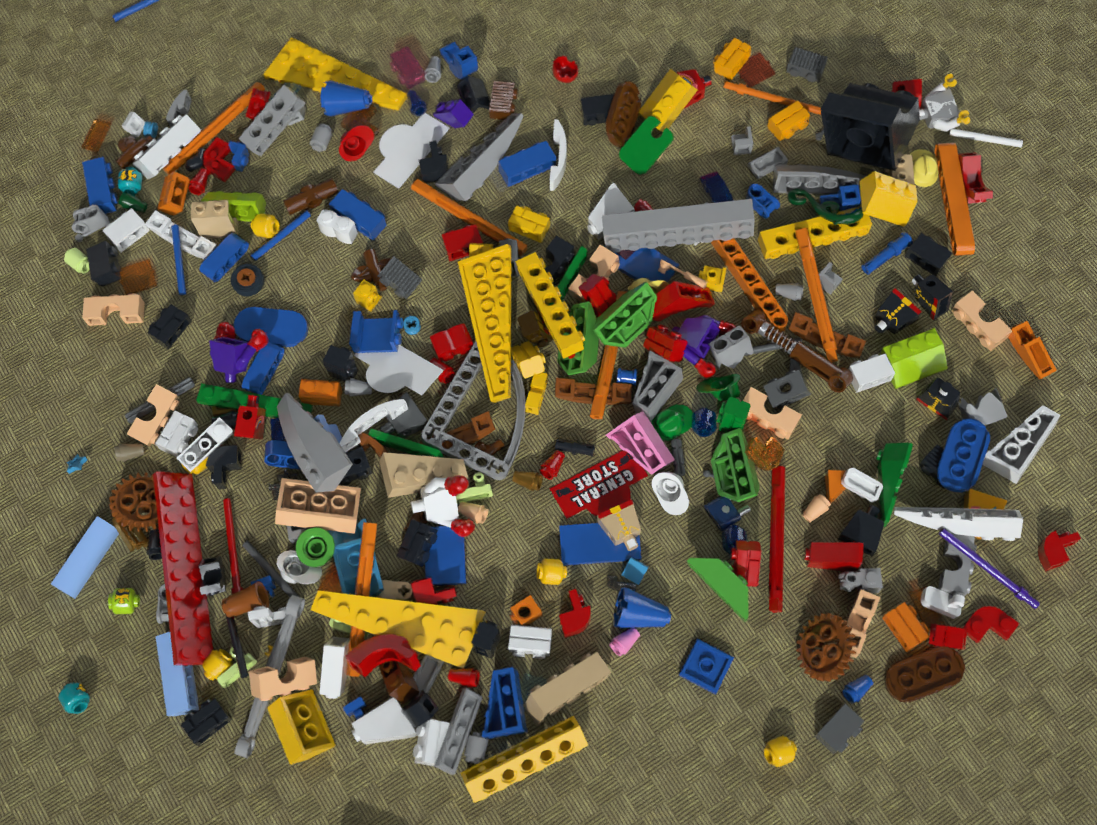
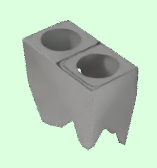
[709,325,754,369]
[958,388,1007,425]

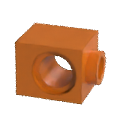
[510,595,542,626]

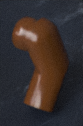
[475,439,505,456]
[404,511,428,532]

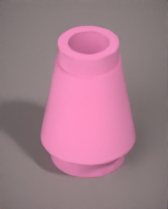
[610,628,640,656]

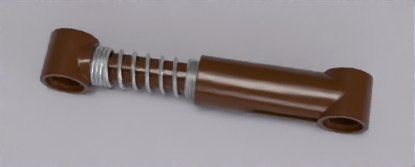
[742,309,853,393]

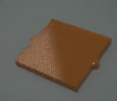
[120,259,157,295]

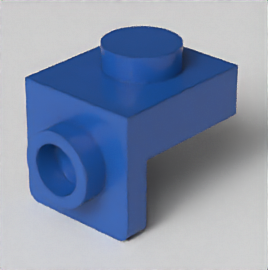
[228,141,250,172]

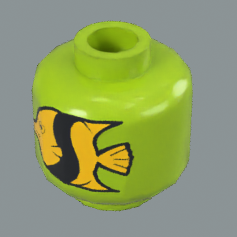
[108,588,140,614]

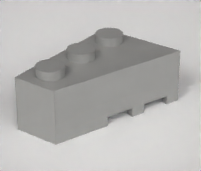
[633,351,683,422]

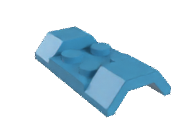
[327,518,384,597]

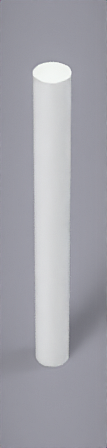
[949,129,1023,148]

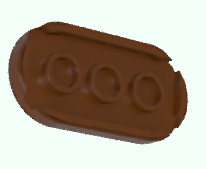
[606,81,641,147]
[884,646,965,703]

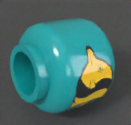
[118,167,142,195]
[58,683,90,714]

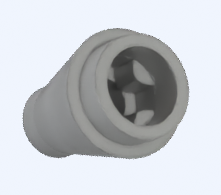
[424,56,441,83]
[775,283,804,301]
[345,378,372,397]

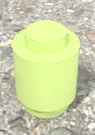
[64,248,90,274]

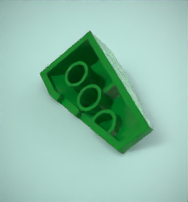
[876,443,913,527]

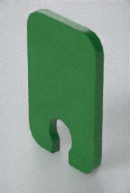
[619,116,674,175]

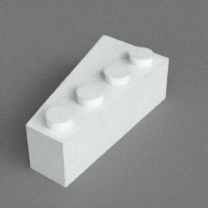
[132,114,201,179]
[982,405,1060,484]

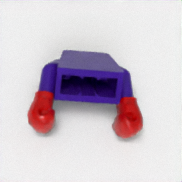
[672,315,736,378]
[209,322,269,383]

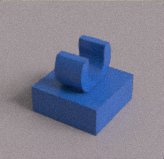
[251,575,276,597]
[342,696,367,720]

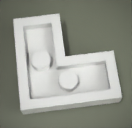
[248,606,286,628]

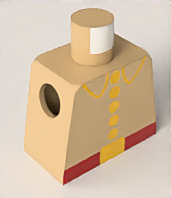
[597,499,641,551]

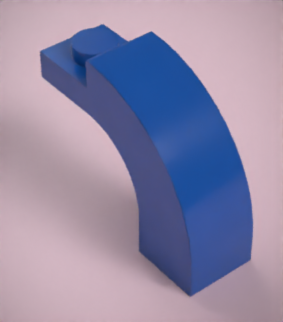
[440,42,478,79]

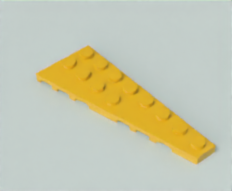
[263,37,408,110]
[458,244,511,403]
[310,590,486,669]

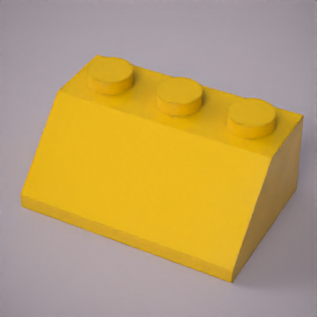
[639,69,698,132]
[860,171,918,227]
[267,689,336,765]

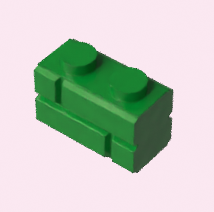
[716,397,751,433]

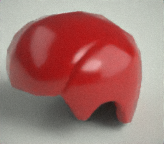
[552,56,579,83]

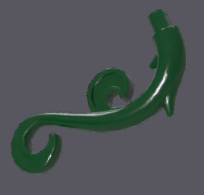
[787,189,863,225]

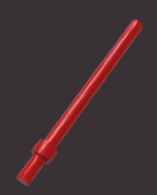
[223,498,243,594]

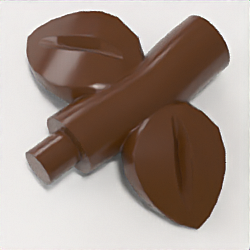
[116,135,153,169]
[351,249,392,291]

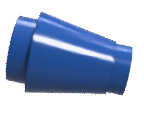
[842,675,873,704]

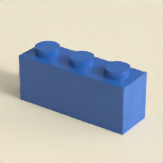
[498,141,556,187]
[82,157,118,214]
[329,189,387,241]

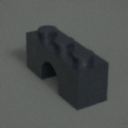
[533,236,575,291]

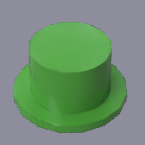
[296,527,335,567]

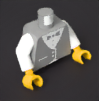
[919,74,971,131]

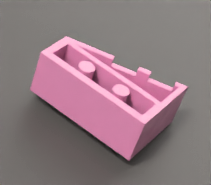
[605,411,675,475]

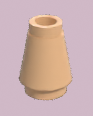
[802,494,831,523]
[458,501,488,524]

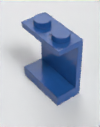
[349,310,403,353]

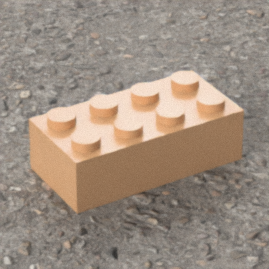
[275,478,361,534]

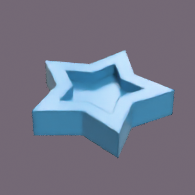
[66,454,88,474]

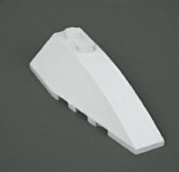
[894,507,1023,541]

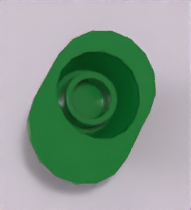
[696,374,740,401]
[651,404,694,441]

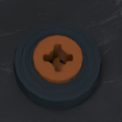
[231,264,264,296]

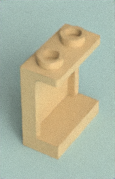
[191,200,238,239]

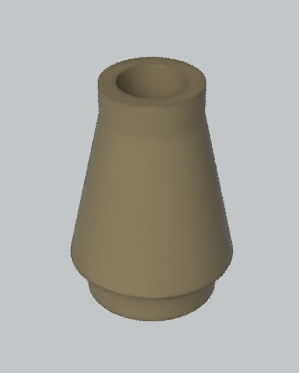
[115,443,145,462]

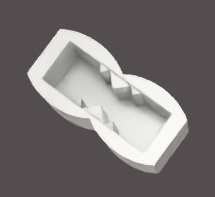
[317,210,358,244]

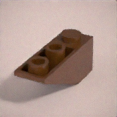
[378,660,420,705]

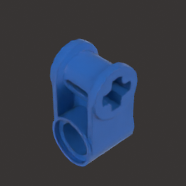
[746,184,780,219]

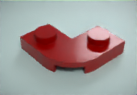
[203,137,236,182]
[963,606,1020,643]

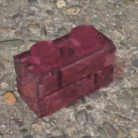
[389,46,426,89]

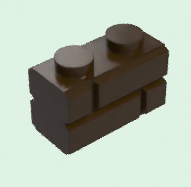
[517,310,553,347]

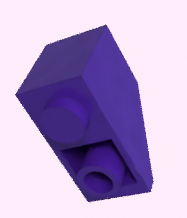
[433,99,474,128]

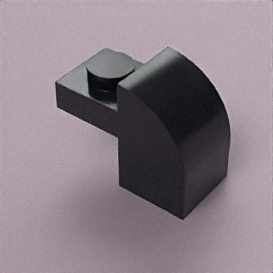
[419,141,448,184]
[206,445,242,490]
[199,556,227,596]
[401,690,439,728]

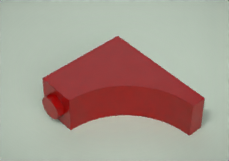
[652,281,715,322]

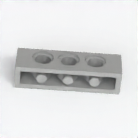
[239,85,306,156]

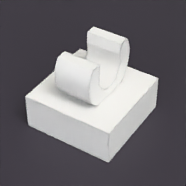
[122,112,145,137]

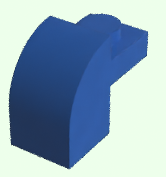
[819,184,861,212]

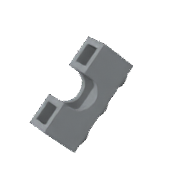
[938,533,977,596]

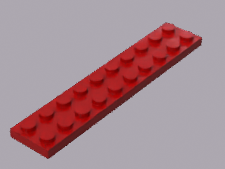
[153,471,213,666]

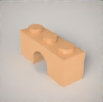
[568,245,620,303]
[952,290,1012,351]
[82,293,145,326]
[127,384,180,447]
[743,387,802,440]
[847,589,880,658]
[249,656,317,701]

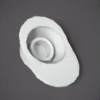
[652,471,689,515]
[277,550,322,584]

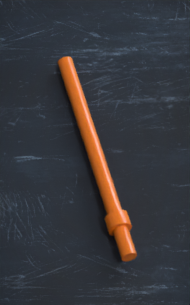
[724,81,821,115]

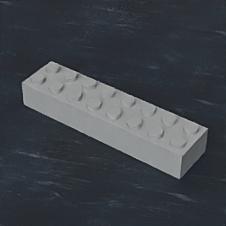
[602,199,754,253]

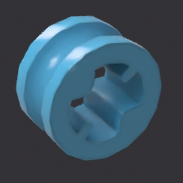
[143,121,158,138]
[403,316,421,335]

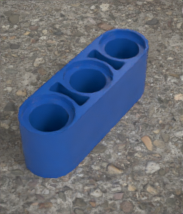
[199,233,249,282]
[242,342,285,395]
[264,440,301,470]

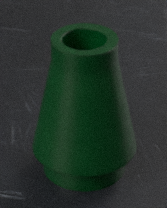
[119,192,148,213]

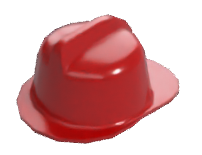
[339,125,374,162]

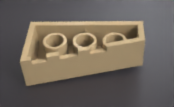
[379,452,468,498]
[523,652,611,726]

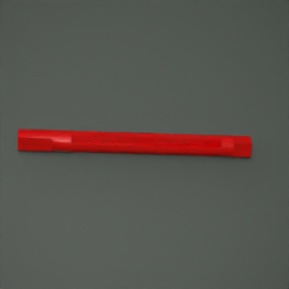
[769,466,786,613]

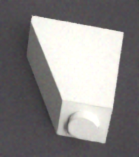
[587,183,635,240]
[320,637,350,699]
[351,698,417,744]

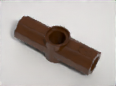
[283,178,339,215]

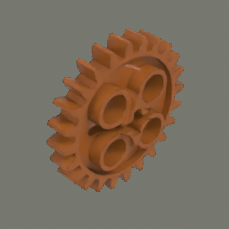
[109,472,158,532]
[796,613,857,682]

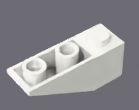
[176,417,233,472]

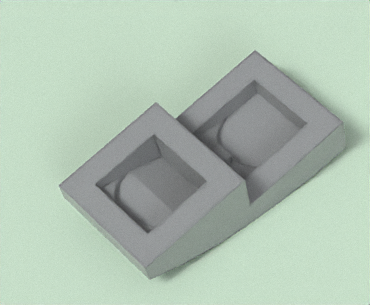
[166,90,192,127]

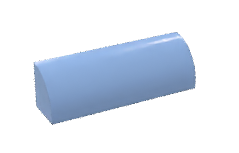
[51,516,119,599]
[156,632,199,716]

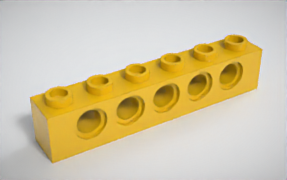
[758,206,872,259]
[515,252,585,359]
[460,716,588,803]

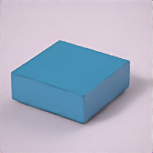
[621,557,649,585]

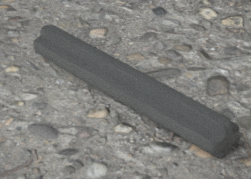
[125,377,195,423]

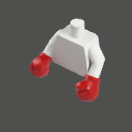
[411,475,475,537]

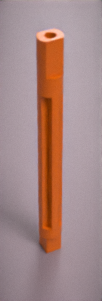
[162,82,265,175]
[411,179,527,256]
[795,228,838,363]
[590,291,627,419]
[346,522,377,677]

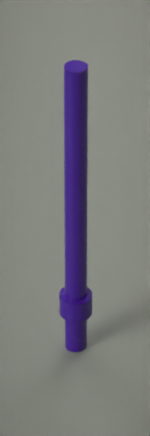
[939,528,1040,609]

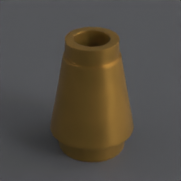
[512,471,543,491]

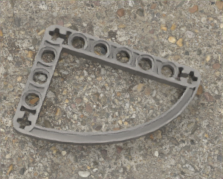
[422,341,526,480]

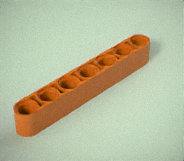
[935,143,975,256]
[711,238,788,333]

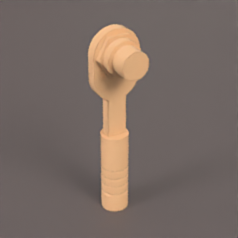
[658,260,707,288]

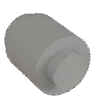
[310,124,332,152]
[464,732,488,764]

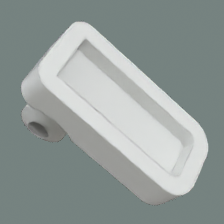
[841,468,883,502]
[921,586,965,619]

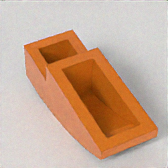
[1008,321,1057,379]

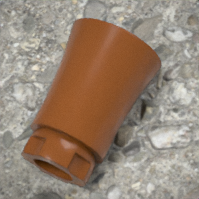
[222,581,269,618]

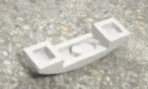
[550,120,567,191]
[145,210,217,260]
[340,399,408,453]

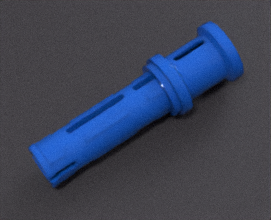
[861,232,913,275]

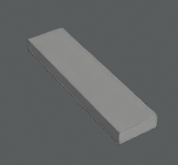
[434,688,482,775]

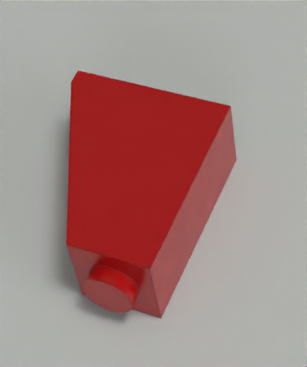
[804,542,864,572]

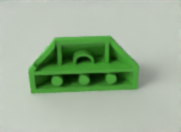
[593,282,657,348]
[557,301,599,375]
[711,428,760,502]
[687,558,748,622]

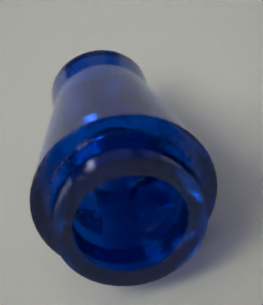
[407,90,427,116]

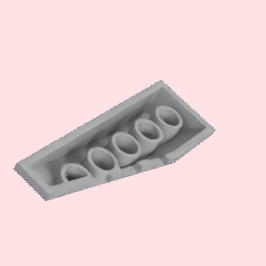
[435,113,523,201]
[773,164,866,195]
[277,393,353,492]

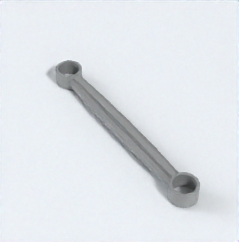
[235,595,305,758]

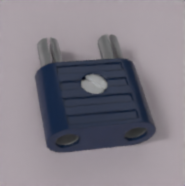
[704,496,751,531]

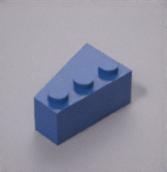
[482,667,527,740]

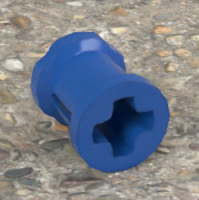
[617,368,637,386]

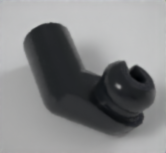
[185,148,205,172]

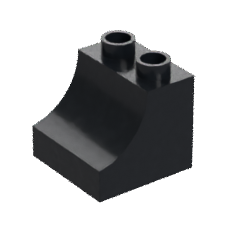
[820,83,920,171]

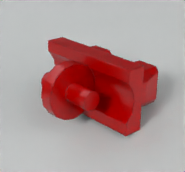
[246,88,271,121]

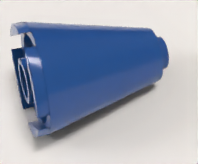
[320,80,372,116]
[613,587,671,628]

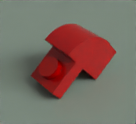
[1038,531,1081,571]
[411,577,457,605]
[559,589,591,638]
[929,623,968,650]

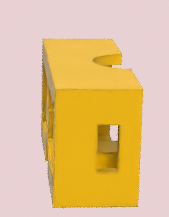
[525,372,548,415]

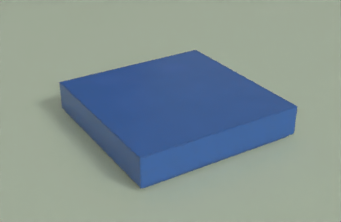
[679,638,734,695]

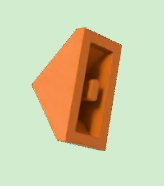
[825,470,846,503]

